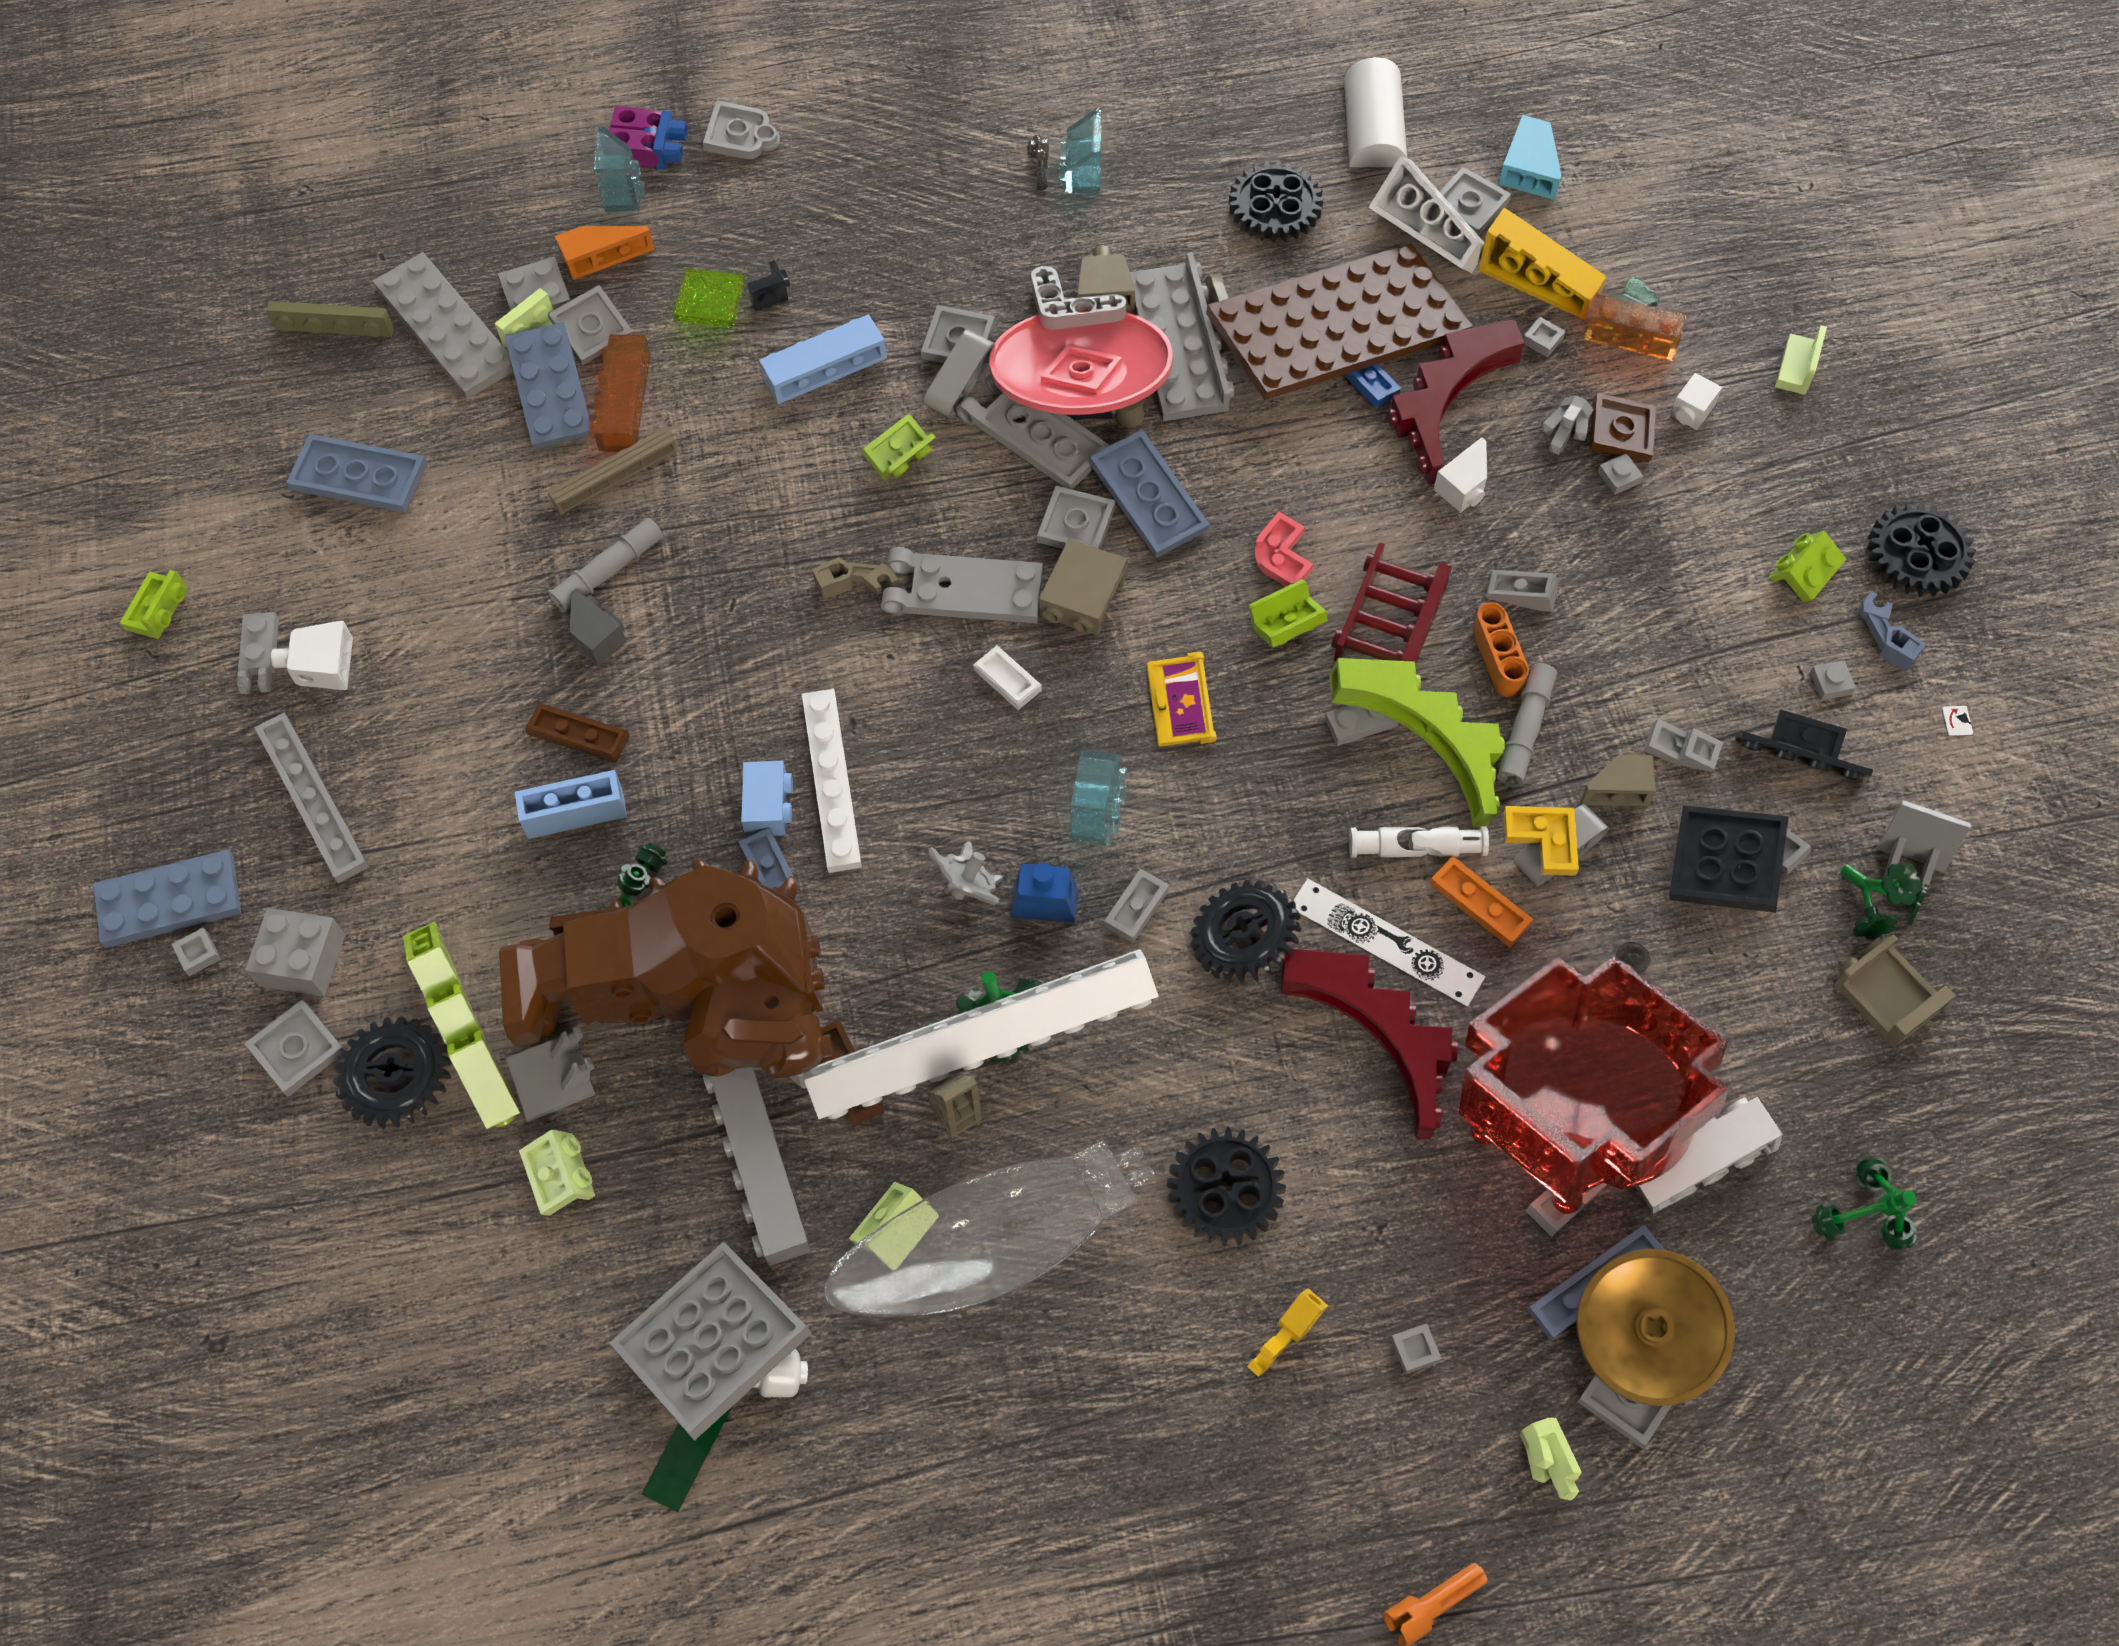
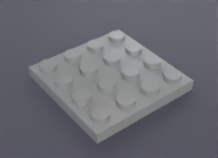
[609,1242,812,1441]

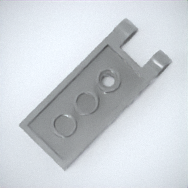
[956,374,1110,490]
[881,547,1043,624]

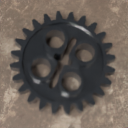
[1228,161,1324,243]
[1866,502,1976,597]
[1167,1127,1286,1246]

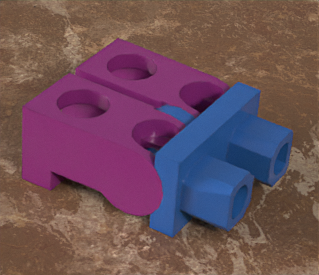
[604,105,688,170]

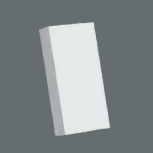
[973,645,1042,710]

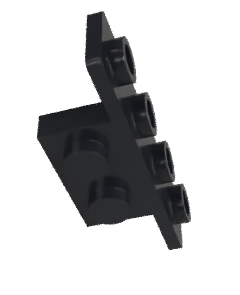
[1735,709,1873,781]

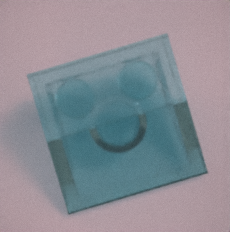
[1060,108,1102,193]
[594,127,645,212]

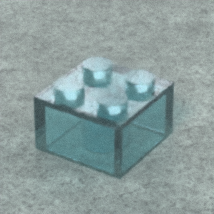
[1070,749,1127,845]

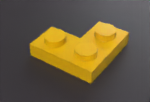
[1503,806,1579,876]

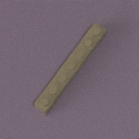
[547,427,678,515]

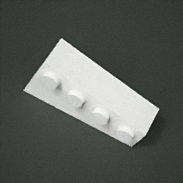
[1369,155,1485,273]
[1629,1097,1783,1214]

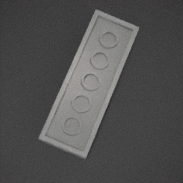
[373,252,514,399]

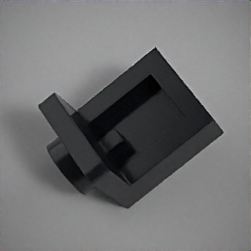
[747,260,790,311]

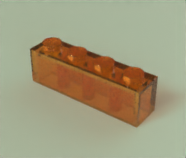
[590,334,651,452]

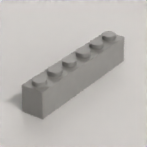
[702,1067,811,1266]

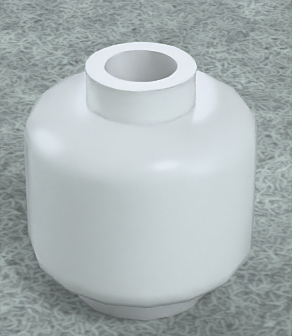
[753,1349,808,1397]

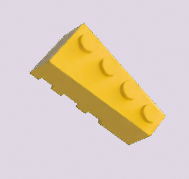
[1479,208,1607,320]

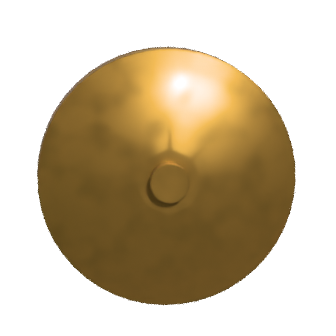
[1576,1249,1735,1406]

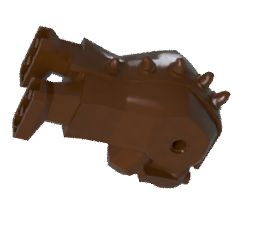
[499,858,833,1078]

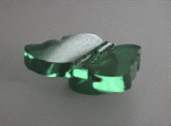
[1607,276,1660,317]

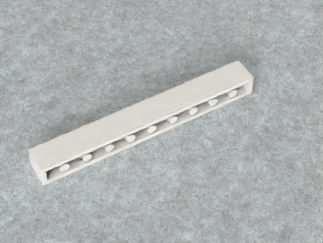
[804,949,1159,1119]

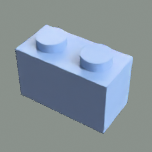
[741,761,793,837]

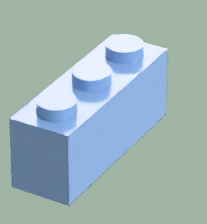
[515,770,627,839]

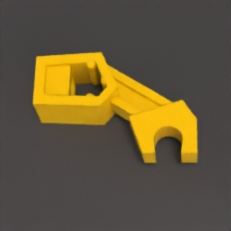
[1247,1288,1328,1377]

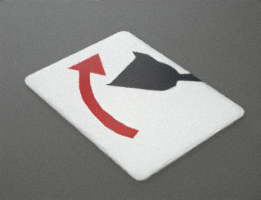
[1942,706,1973,736]

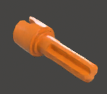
[1383,1563,1488,1646]

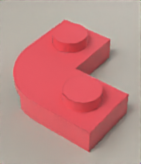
[1255,512,1313,587]

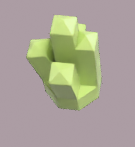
[1520,1418,1582,1500]

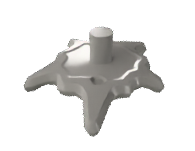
[929,841,1003,905]

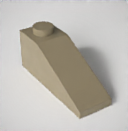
[927,1074,982,1138]

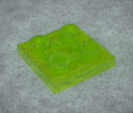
[673,268,746,328]

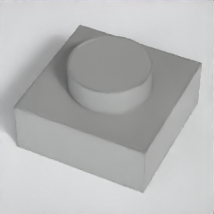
[1523,317,1565,358]
[1598,453,1643,495]
[1810,660,1856,700]
[1782,829,1811,875]
[172,927,221,976]
[1391,1323,1442,1374]

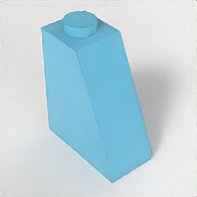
[1499,115,1561,200]

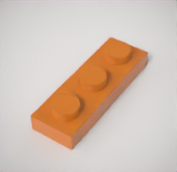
[1429,856,1534,948]

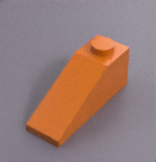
[555,226,655,280]

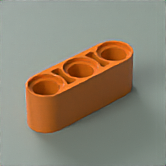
[1473,602,1529,698]

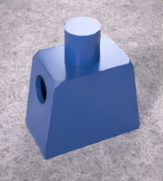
[1011,863,1078,923]

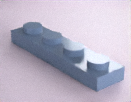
[1527,1225,1665,1341]

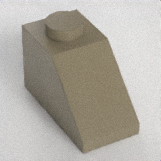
[1581,752,1656,806]

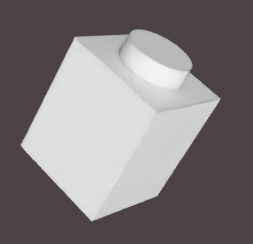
[1670,373,1722,430]

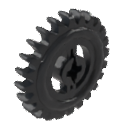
[1190,880,1302,984]
[333,1016,452,1129]

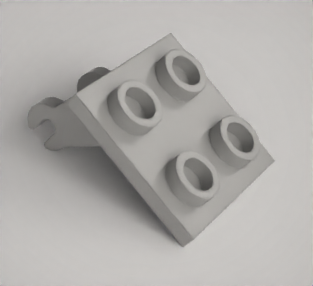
[1877,800,1971,894]
[506,1027,596,1122]

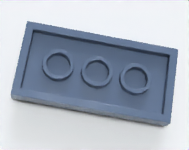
[505,322,594,450]
[1089,429,1210,558]
[286,434,428,513]
[94,849,241,948]

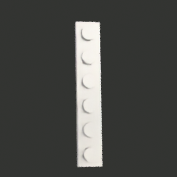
[802,689,862,873]

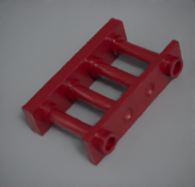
[1331,542,1452,666]

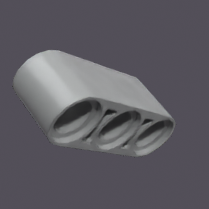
[924,329,995,419]
[1513,804,1609,887]

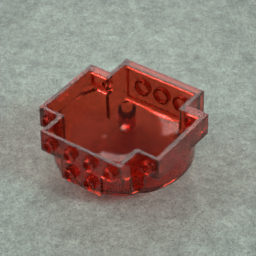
[1458,956,1729,1214]

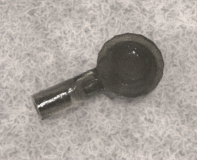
[1027,135,1049,190]
[1615,942,1651,1010]

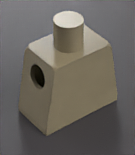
[1078,245,1135,311]

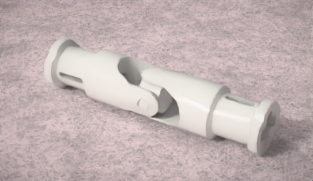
[1349,826,1489,858]

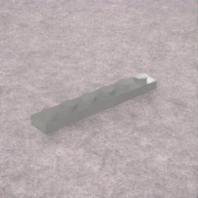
[254,712,369,883]

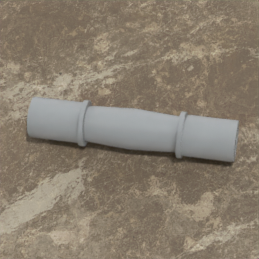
[549,518,663,613]
[1497,663,1557,787]

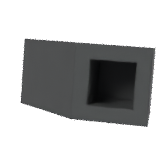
[570,589,626,667]

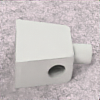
[271,621,353,690]

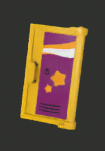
[1146,652,1217,747]

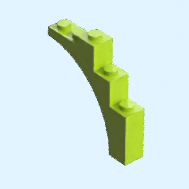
[1329,658,1505,828]

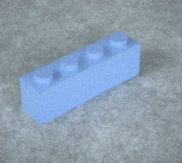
[759,314,887,404]

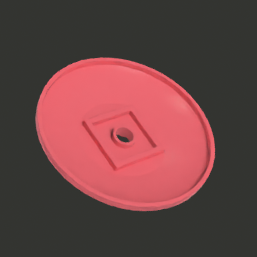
[989,311,1173,415]

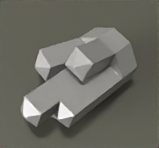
[1541,395,1593,455]

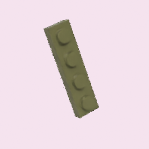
[266,301,394,337]

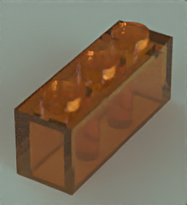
[1584,294,1687,361]

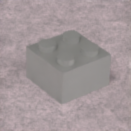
[245,908,346,997]

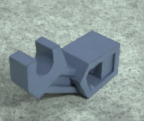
[1859,591,1926,672]

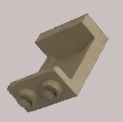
[1039,539,1128,635]
[1834,934,1956,1048]

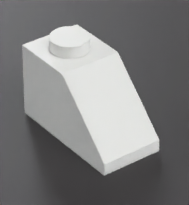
[1434,437,1487,513]

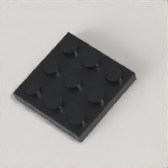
[1669,805,1789,913]

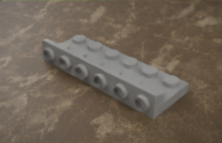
[1130,252,1234,421]

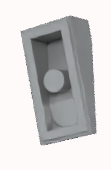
[1486,570,1558,612]

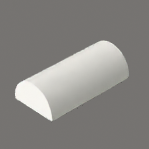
[1344,57,1407,167]

